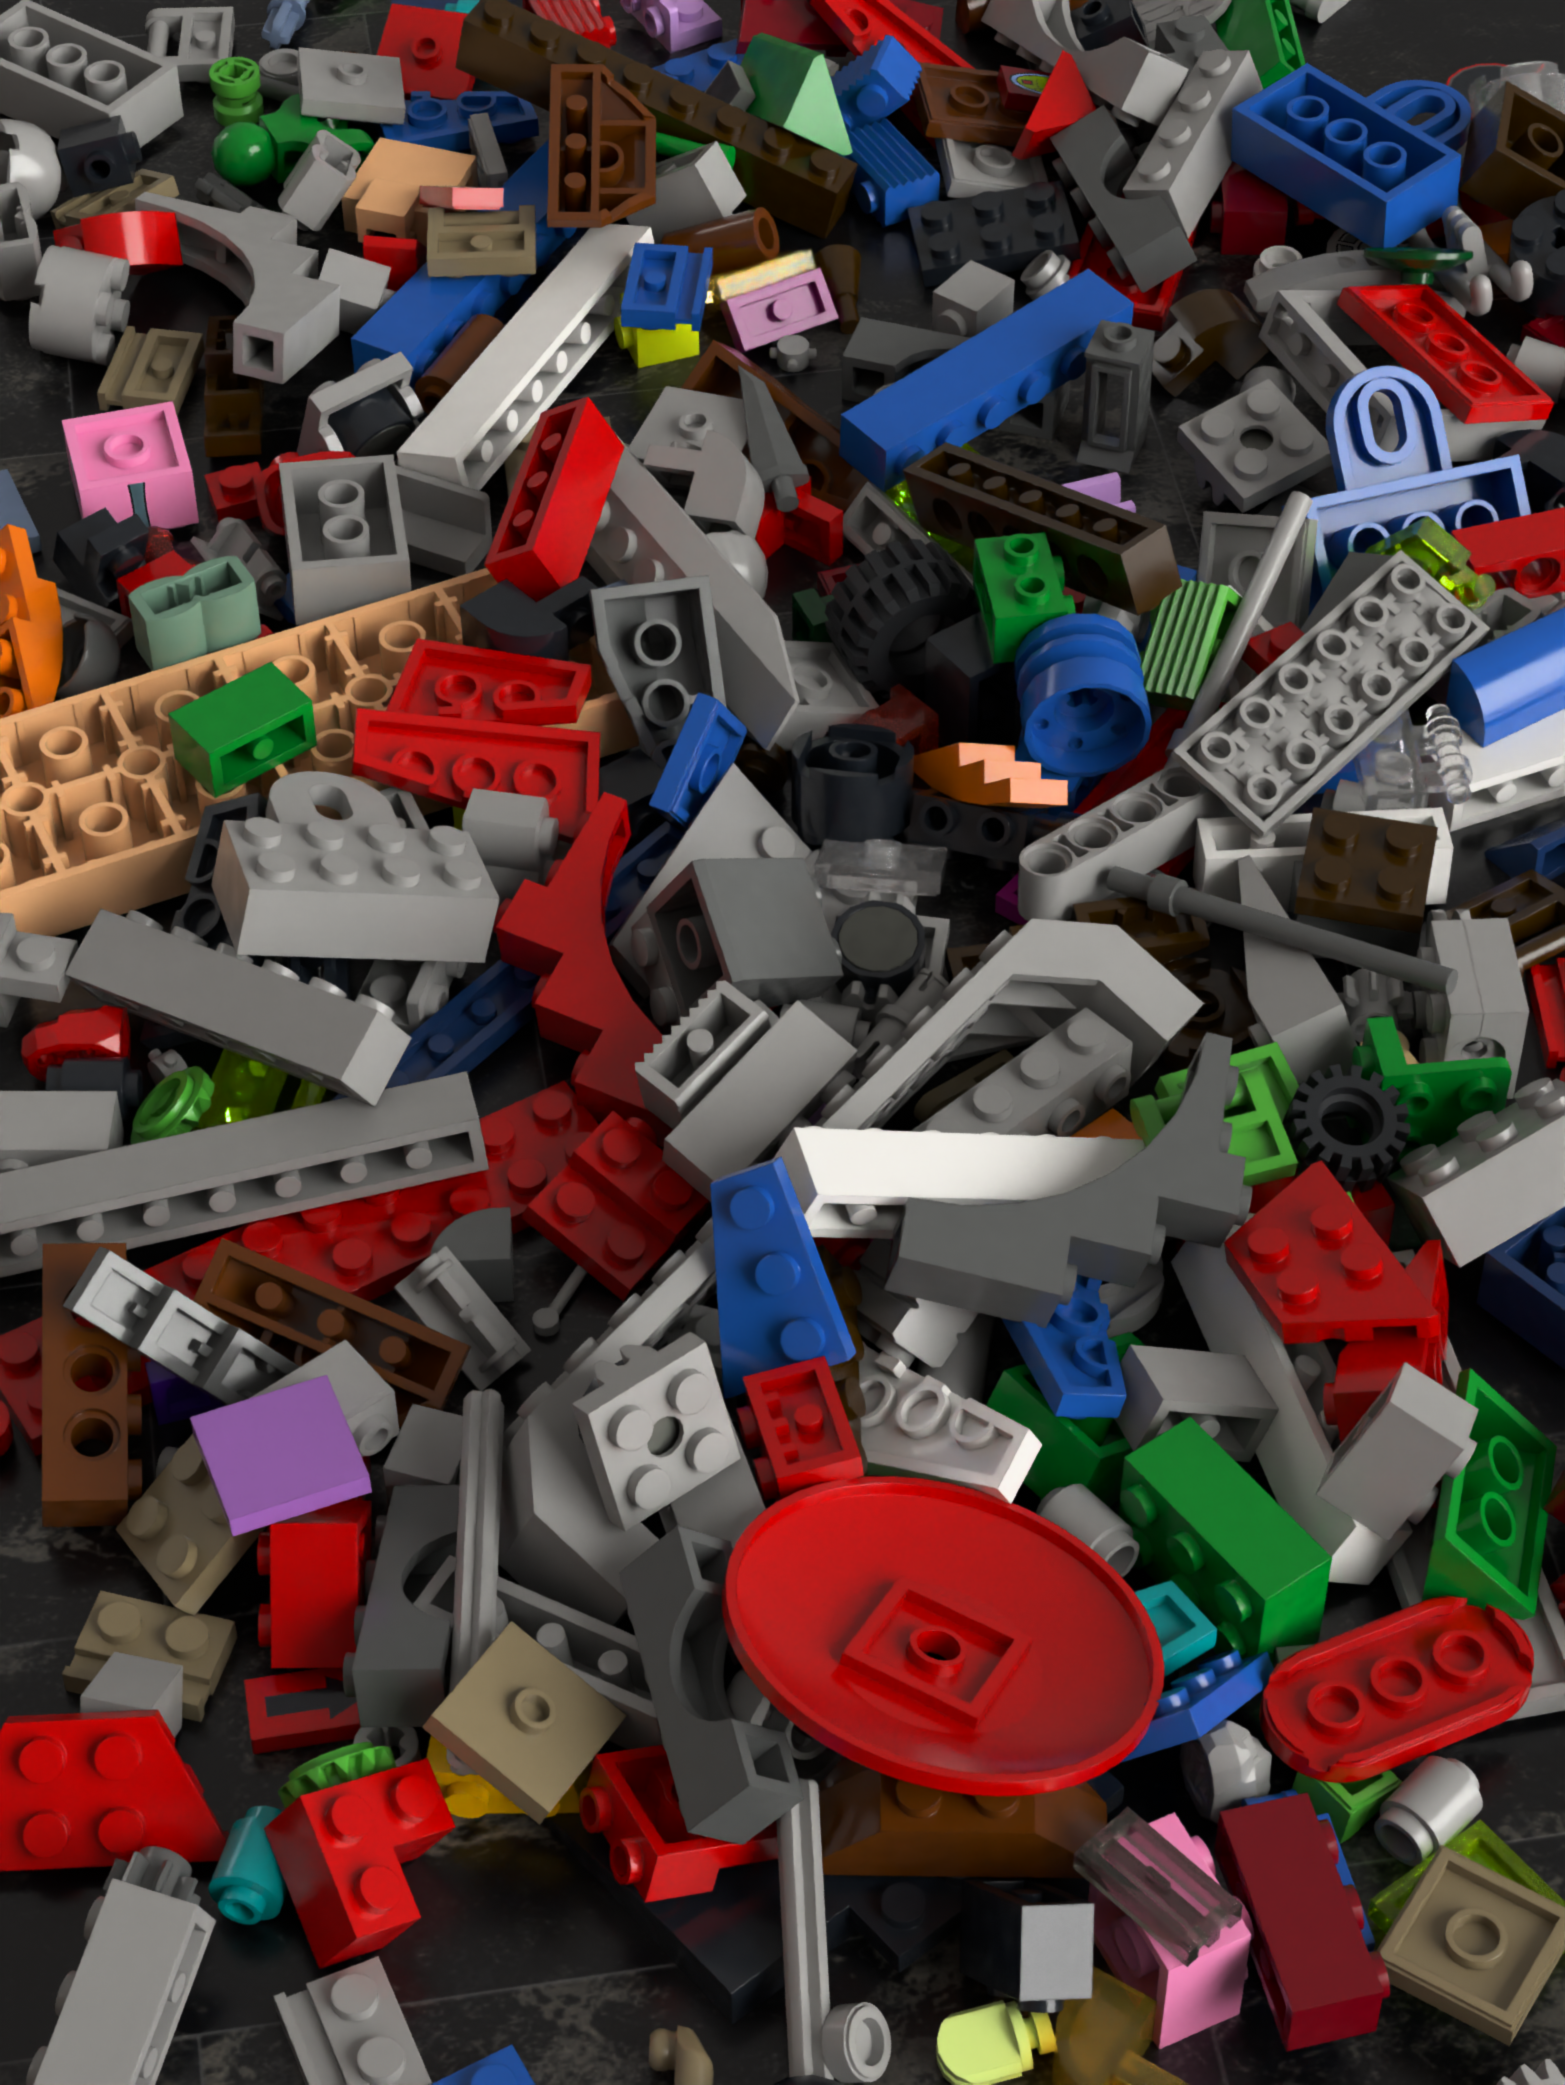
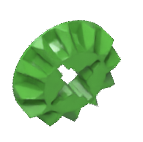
[131,1066,215,1145]
[278,1742,397,1809]

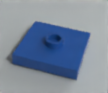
[649,692,748,832]

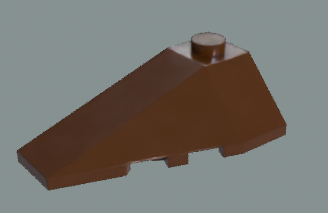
[681,340,872,511]

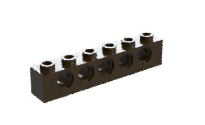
[903,442,1182,616]

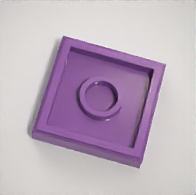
[190,1375,372,1537]

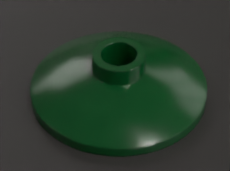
[1364,247,1473,284]

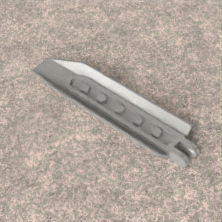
[585,432,800,751]

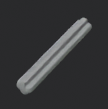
[776,1778,834,2080]

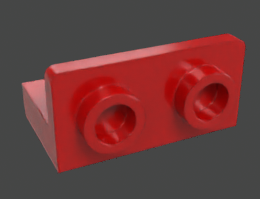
[736,1356,864,1501]

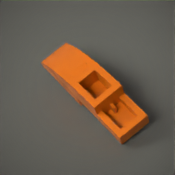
[0,524,63,719]

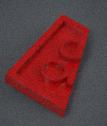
[386,638,592,726]

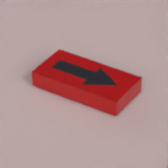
[244,1668,361,1755]

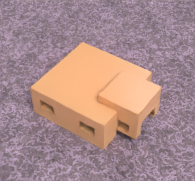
[341,137,478,247]

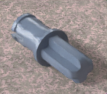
[261,0,310,49]

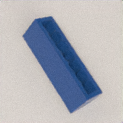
[1445,607,1565,748]

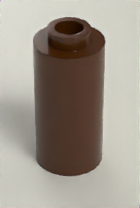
[661,207,779,276]
[415,314,505,415]

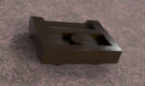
[1446,869,1565,978]

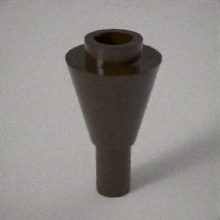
[809,244,862,334]

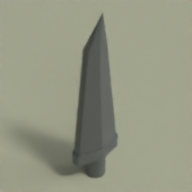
[738,365,810,512]

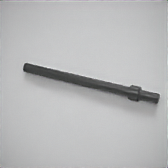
[1107,866,1458,995]

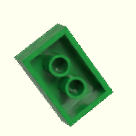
[1119,1417,1332,1668]

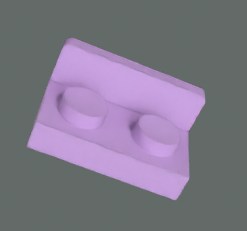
[620,0,722,53]

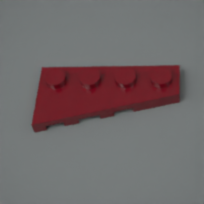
[735,0,944,57]

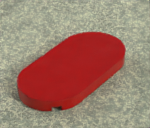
[1259,1596,1534,1783]

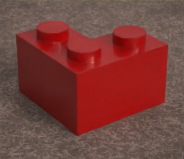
[257,1501,372,1668]
[264,1758,456,1969]

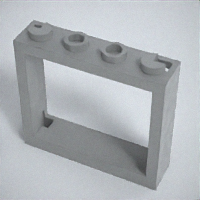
[1258,290,1547,462]

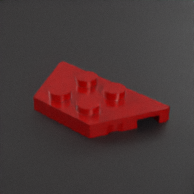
[1224,1160,1440,1344]
[0,1709,229,1872]

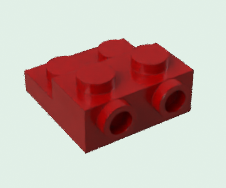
[521,1111,710,1302]
[579,1745,778,1903]

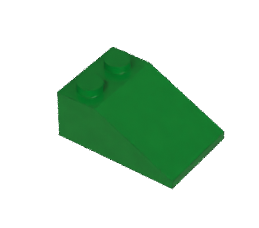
[986,1332,1146,1507]

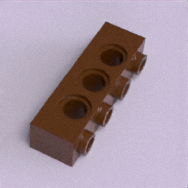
[42,1243,142,1527]

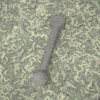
[532,1264,588,1337]

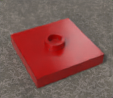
[377,3,476,100]

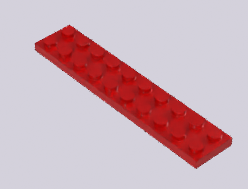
[0,1081,599,1456]

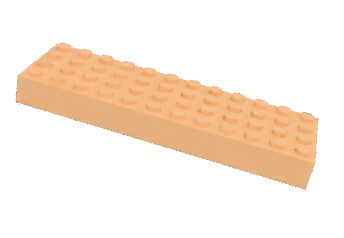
[0,568,639,937]

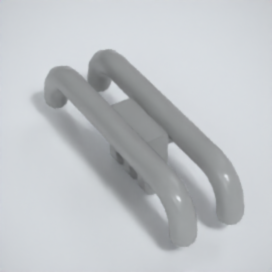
[1407,193,1534,316]

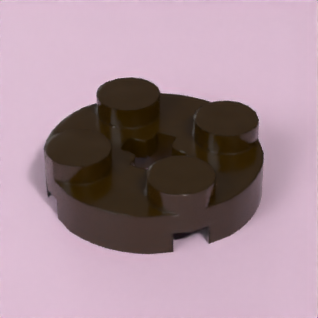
[1161,957,1257,1072]

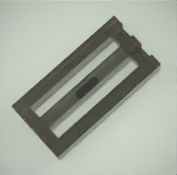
[1073,1807,1243,1967]

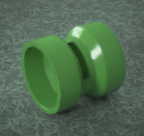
[209,57,264,127]

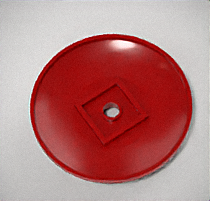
[722,1476,1164,1797]

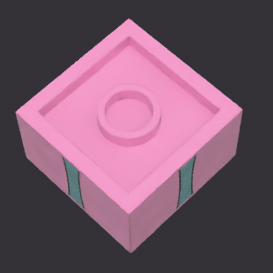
[62,401,199,532]

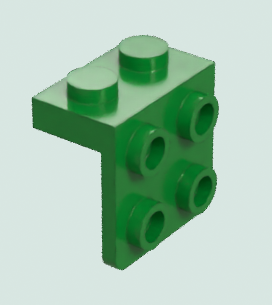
[1346,1016,1512,1162]

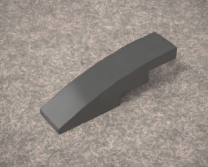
[63,1247,300,1406]

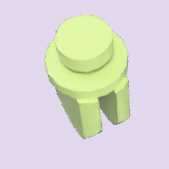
[936,2000,1056,2085]

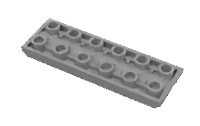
[1170,550,1490,838]

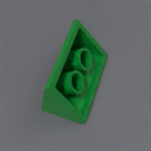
[740,32,853,156]
[1422,1368,1557,1620]

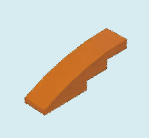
[914,742,1068,808]

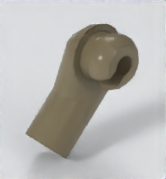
[649,2025,714,2085]

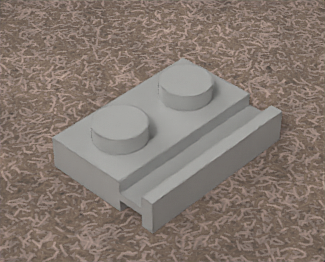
[273,1956,432,2085]

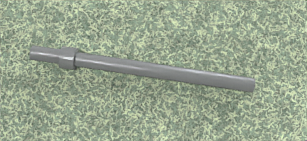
[1164,491,1313,768]

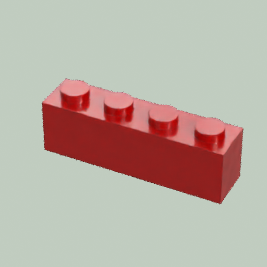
[484,396,624,602]

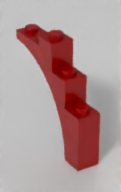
[493,792,673,1147]

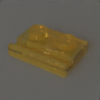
[706,249,817,310]

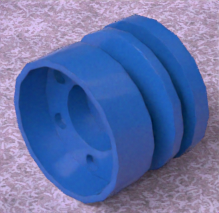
[1013,613,1152,777]

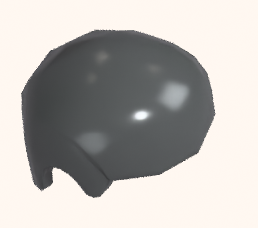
[55,612,121,699]

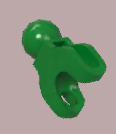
[211,94,375,187]

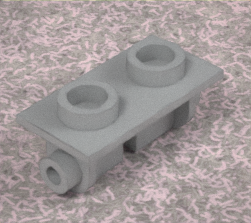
[190,517,287,621]
[394,1246,531,1391]

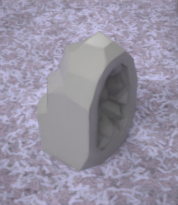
[1179,1719,1272,1825]

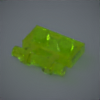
[1365,516,1496,612]

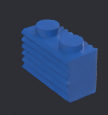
[830,35,923,132]
[838,118,940,228]

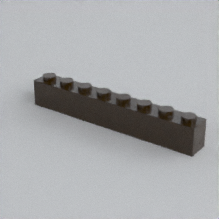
[455,0,858,240]

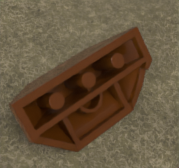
[547,64,656,228]
[193,1238,471,1430]
[818,1757,1108,1878]

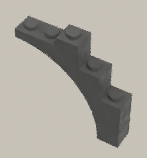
[884,1032,1252,1328]

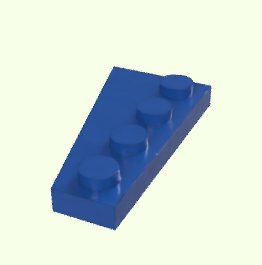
[1001,1275,1127,1420]

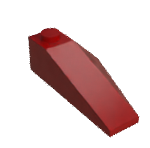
[1323,1239,1449,1508]

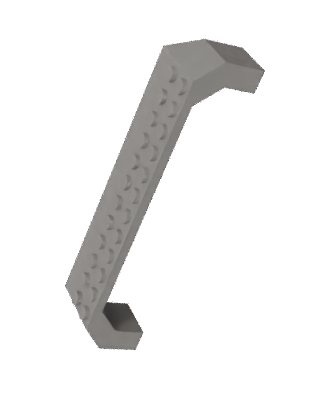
[498,919,1204,1627]

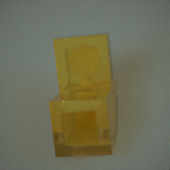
[1052,1966,1190,2085]

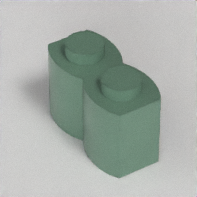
[128,556,261,671]

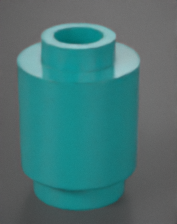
[208,1806,288,1924]

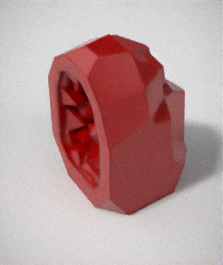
[21,1005,131,1082]

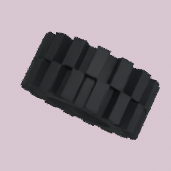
[1282,1064,1410,1193]

